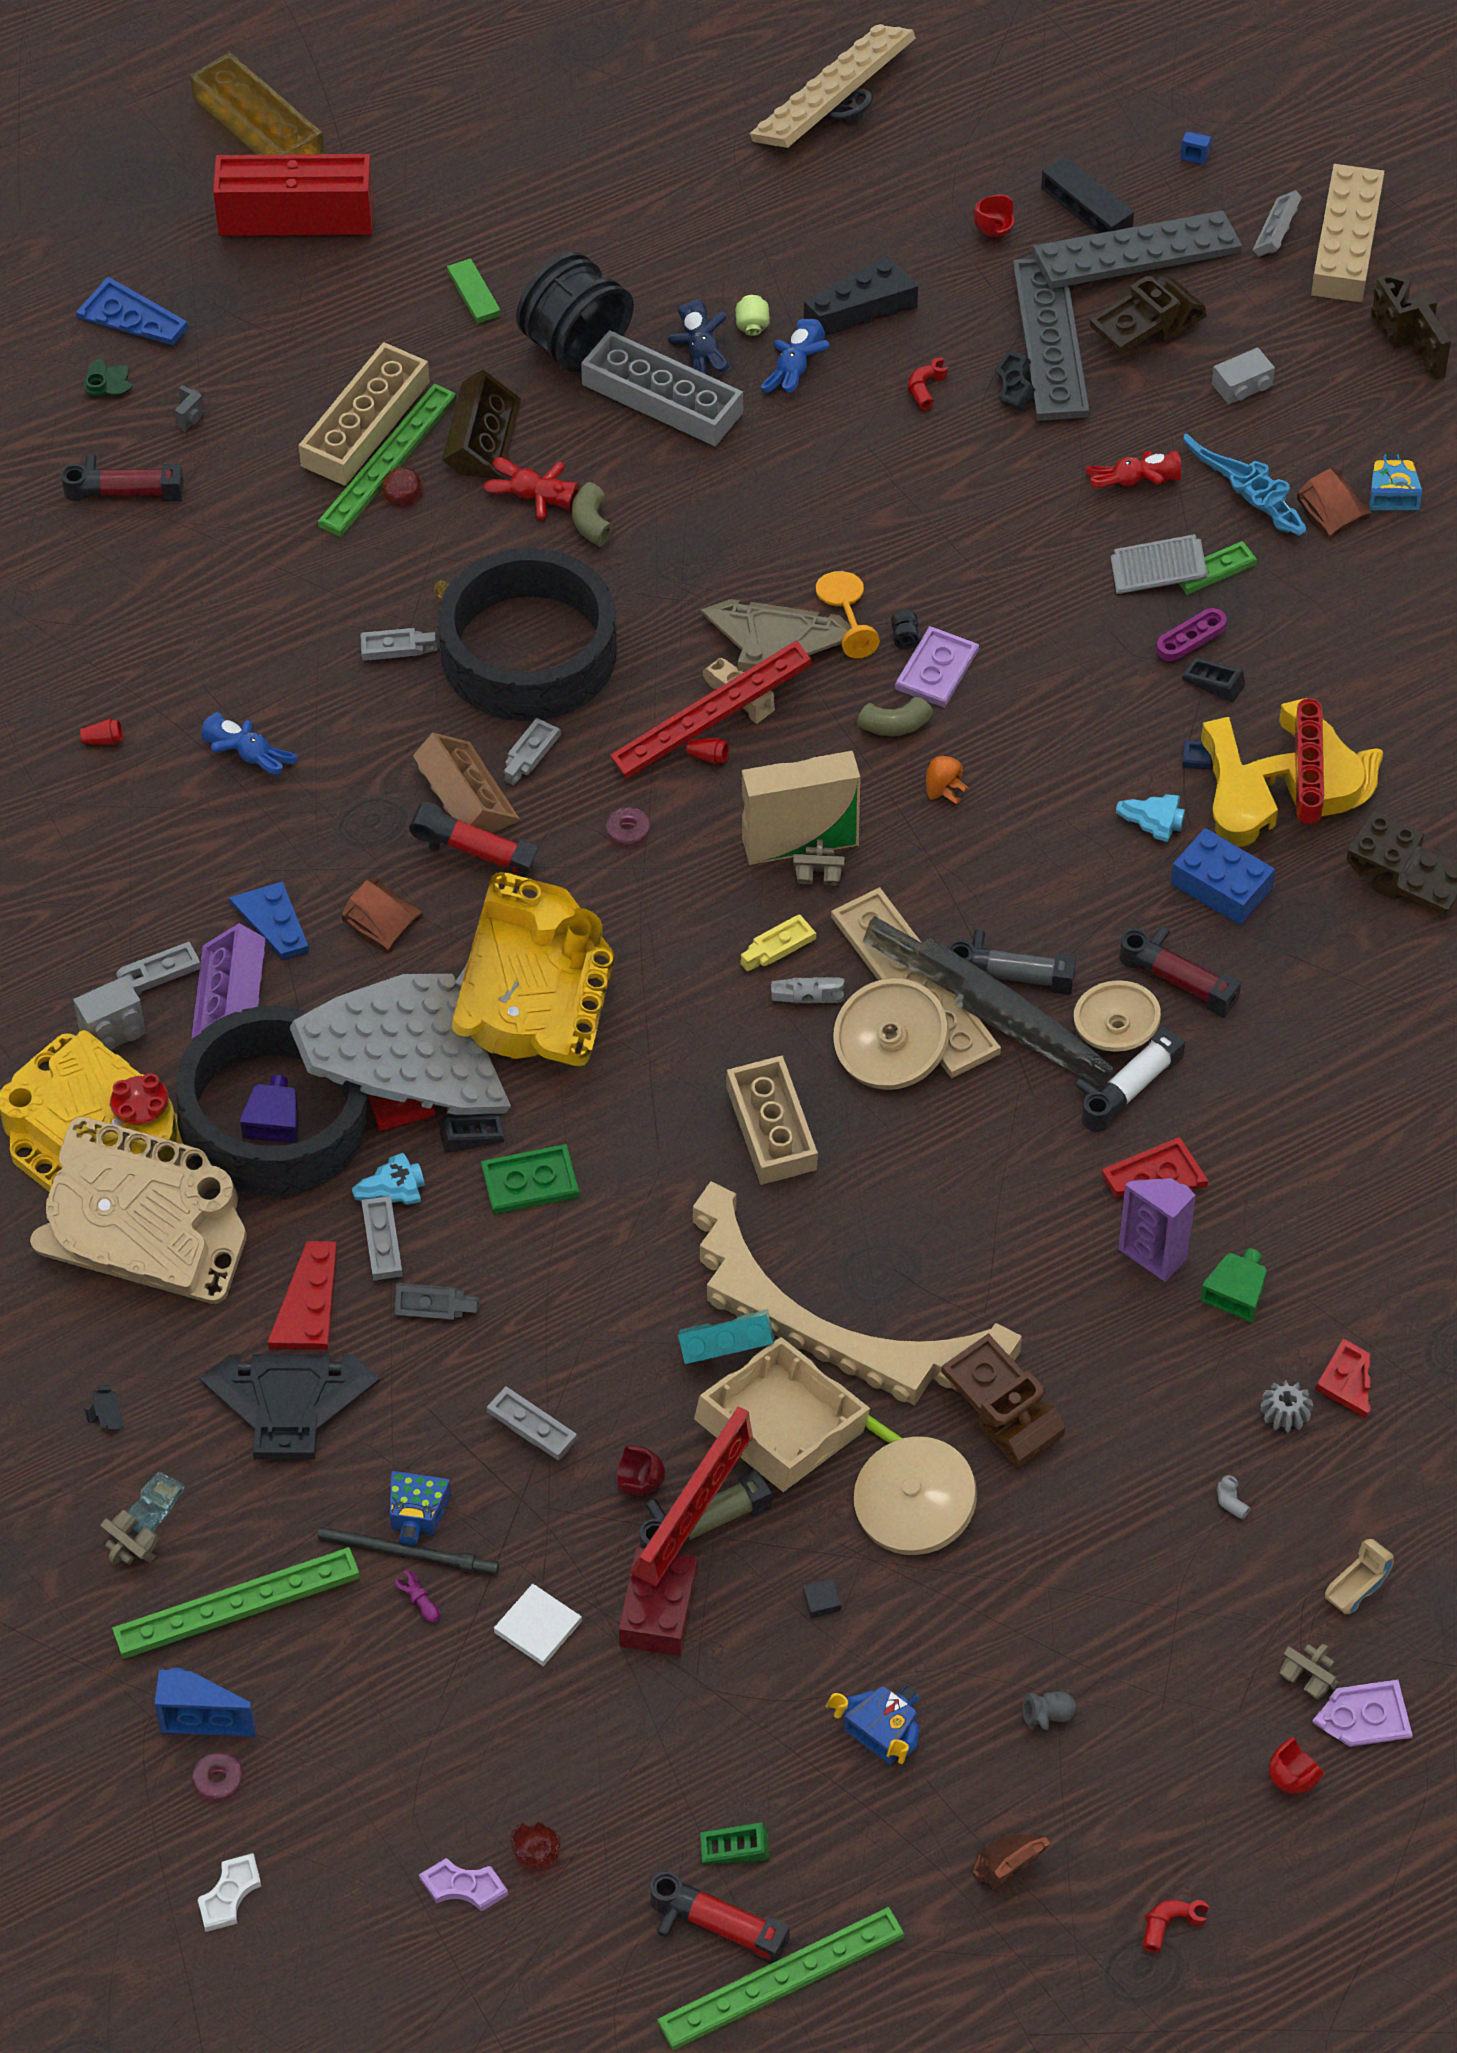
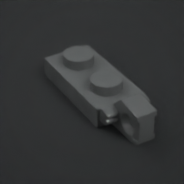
[395,1283,479,1320]

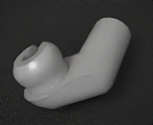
[1217,1475,1251,1520]

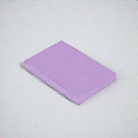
[895,626,979,708]

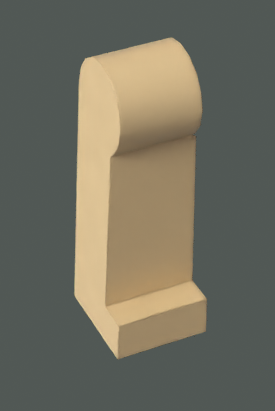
[703,658,775,724]

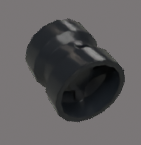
[891,610,921,649]

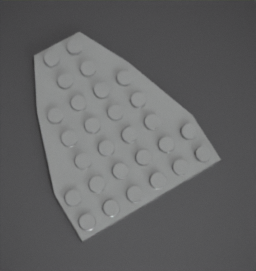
[290,974,511,1115]

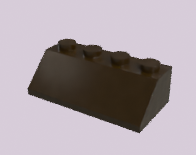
[442,369,521,479]

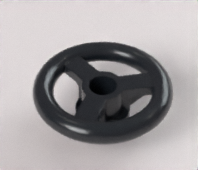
[827,89,873,124]

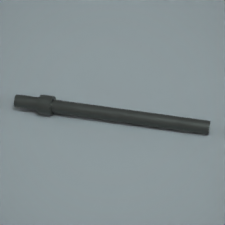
[318,1527,499,1575]

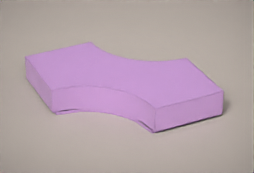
[419,1858,508,1912]

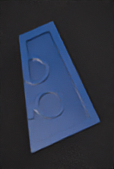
[229,881,309,960]

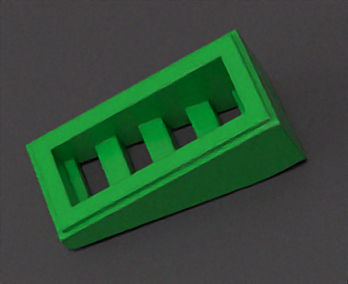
[700,1822,770,1865]

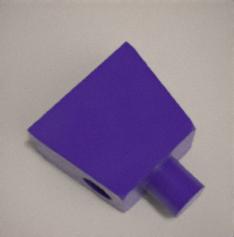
[240,1075,298,1143]

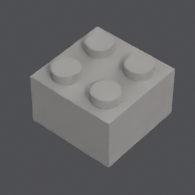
[73,976,146,1051]

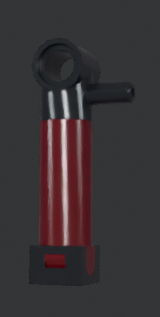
[61,454,184,501]
[1119,926,1241,1018]

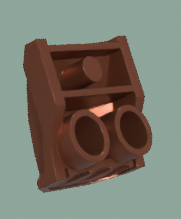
[1297,468,1372,540]
[342,877,423,954]
[972,1834,1051,1889]

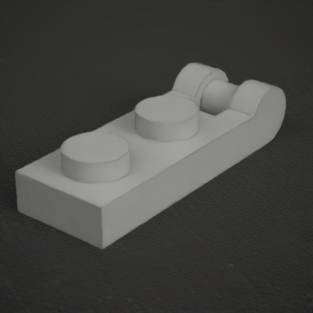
[116,941,201,996]

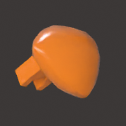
[926,756,969,804]

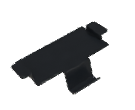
[84,1385,124,1430]

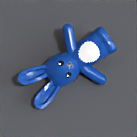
[761,319,830,393]
[202,712,297,775]

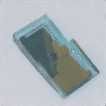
[128,1472,184,1533]

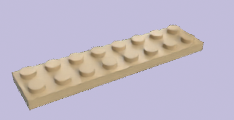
[750,24,916,148]
[831,887,1001,1079]

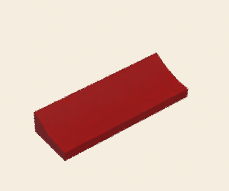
[629,1406,753,1587]

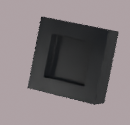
[803,1578,841,1618]

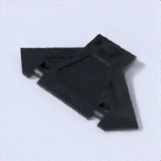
[199,1354,380,1459]

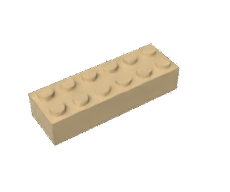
[1311,164,1384,303]
[298,342,430,486]

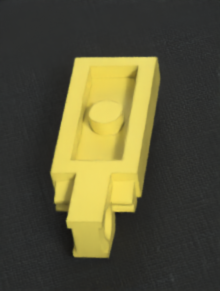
[740,914,816,971]

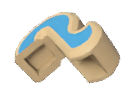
[1325,1539,1394,1615]

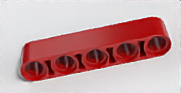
[1295,698,1324,824]

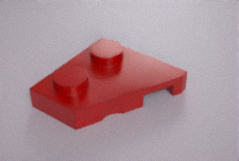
[1315,1338,1370,1418]

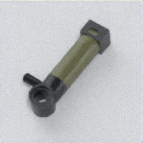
[639,1470,772,1548]

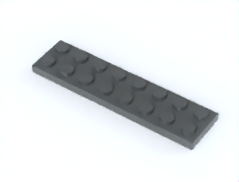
[1032,210,1242,289]
[1013,258,1089,421]

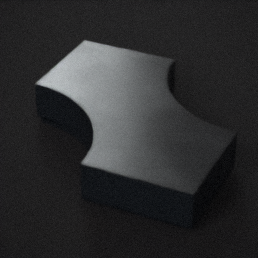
[995,350,1036,410]

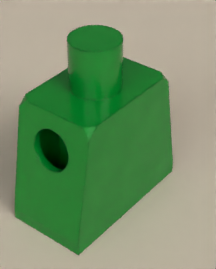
[1200,1248,1267,1323]

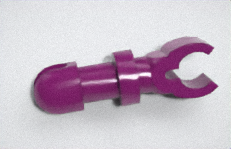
[395,1570,441,1622]

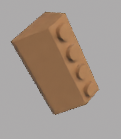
[413,732,520,833]

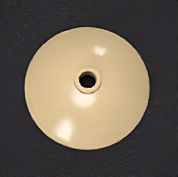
[1074,981,1161,1051]

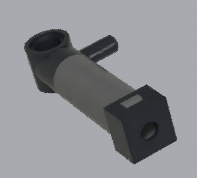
[946,929,1076,995]

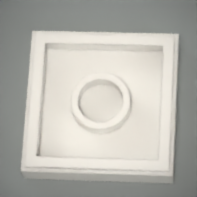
[494,1584,582,1666]

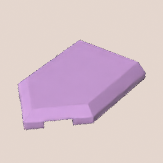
[1312,1680,1413,1747]

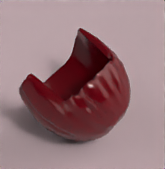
[617,1445,665,1496]

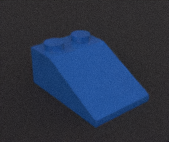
[155,1668,256,1737]

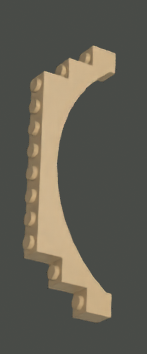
[693,1181,1022,1406]

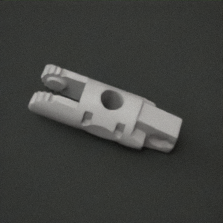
[771,977,845,1004]

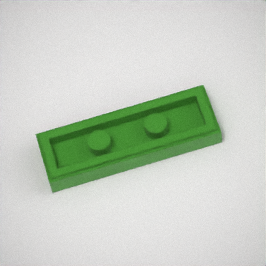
[447,258,501,324]
[1178,541,1257,595]

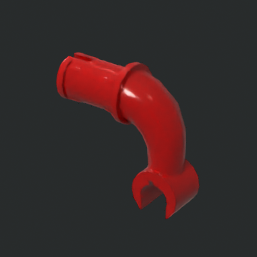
[907,358,949,411]
[1142,1900,1209,1953]

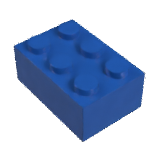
[1171,828,1275,925]

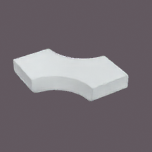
[198,1854,261,1932]

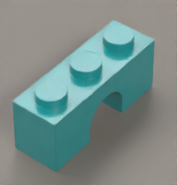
[678,1309,775,1364]

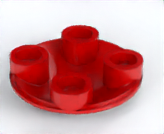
[110,1073,169,1125]

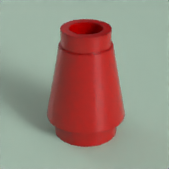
[80,718,123,745]
[686,738,729,765]

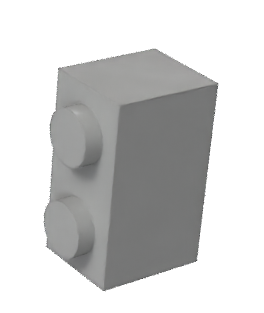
[1212,348,1275,405]

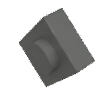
[174,385,205,432]

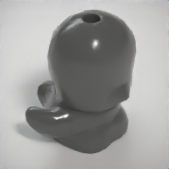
[1022,1691,1076,1731]

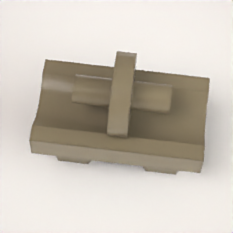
[793,839,845,886]
[100,1509,160,1565]
[1279,1644,1339,1700]

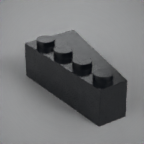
[804,256,918,336]

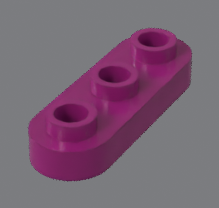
[1156,608,1227,661]

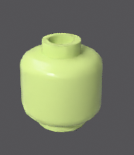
[735,295,770,336]

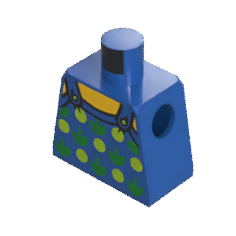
[390,1471,451,1546]

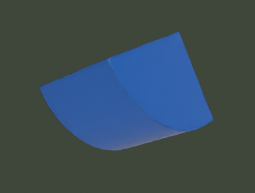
[1180,131,1213,165]

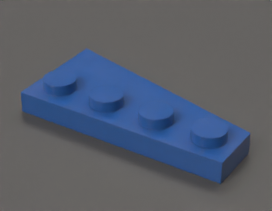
[76,277,189,346]

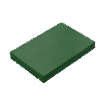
[481,1144,579,1215]

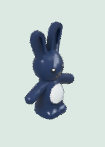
[668,299,729,375]

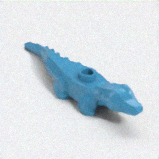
[1183,434,1306,536]

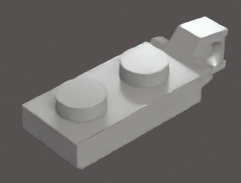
[360,628,437,661]
[504,718,561,786]

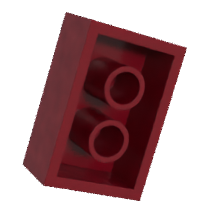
[619,1547,698,1656]

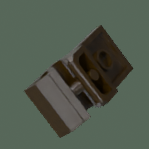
[1371,273,1451,380]
[1089,276,1207,354]
[1346,811,1457,916]

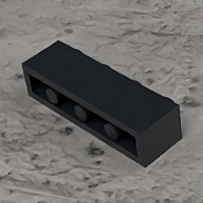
[1041,156,1134,234]

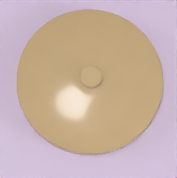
[833,978,949,1090]
[854,1437,977,1555]

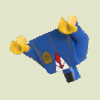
[825,1686,920,1765]

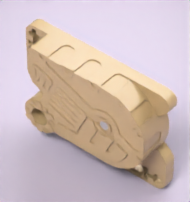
[30,1117,247,1304]

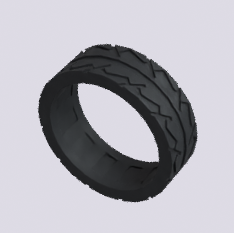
[438,548,617,721]
[176,1006,367,1196]

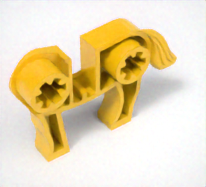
[1201,698,1383,847]

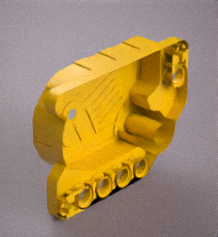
[451,872,615,1066]
[0,1030,191,1192]

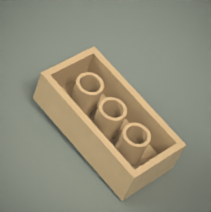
[726,1055,818,1185]

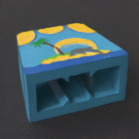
[1369,452,1422,510]

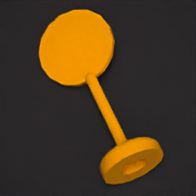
[816,571,880,658]

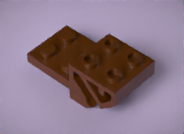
[941,1333,1066,1469]

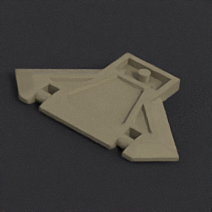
[701,599,851,679]

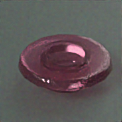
[606,807,650,844]
[192,1753,243,1799]

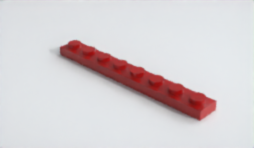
[610,640,813,779]

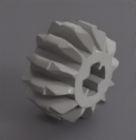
[1260,1380,1313,1434]

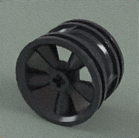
[516,252,634,372]

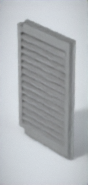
[1111,534,1208,594]

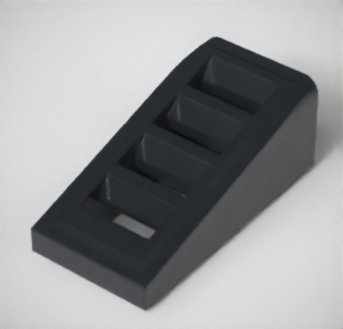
[1182,657,1245,702]
[440,1115,505,1152]

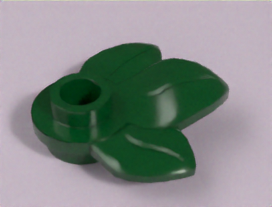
[83,359,133,396]

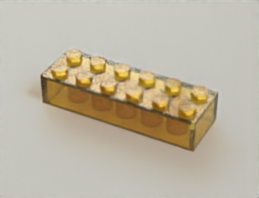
[190,52,325,155]

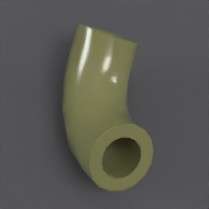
[572,482,613,547]
[857,697,934,737]

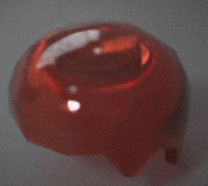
[382,467,424,505]
[511,1821,561,1869]

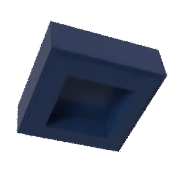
[1182,740,1211,770]

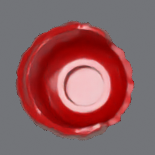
[973,194,1015,238]
[1269,1736,1324,1794]

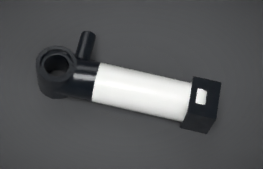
[1075,1025,1185,1132]

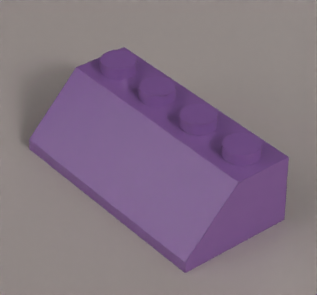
[191,923,265,1040]
[1118,1178,1196,1282]

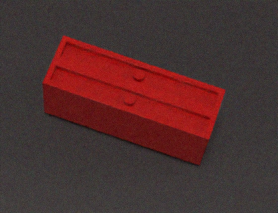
[213,154,374,236]

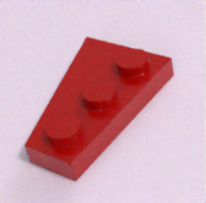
[1102,1137,1208,1198]

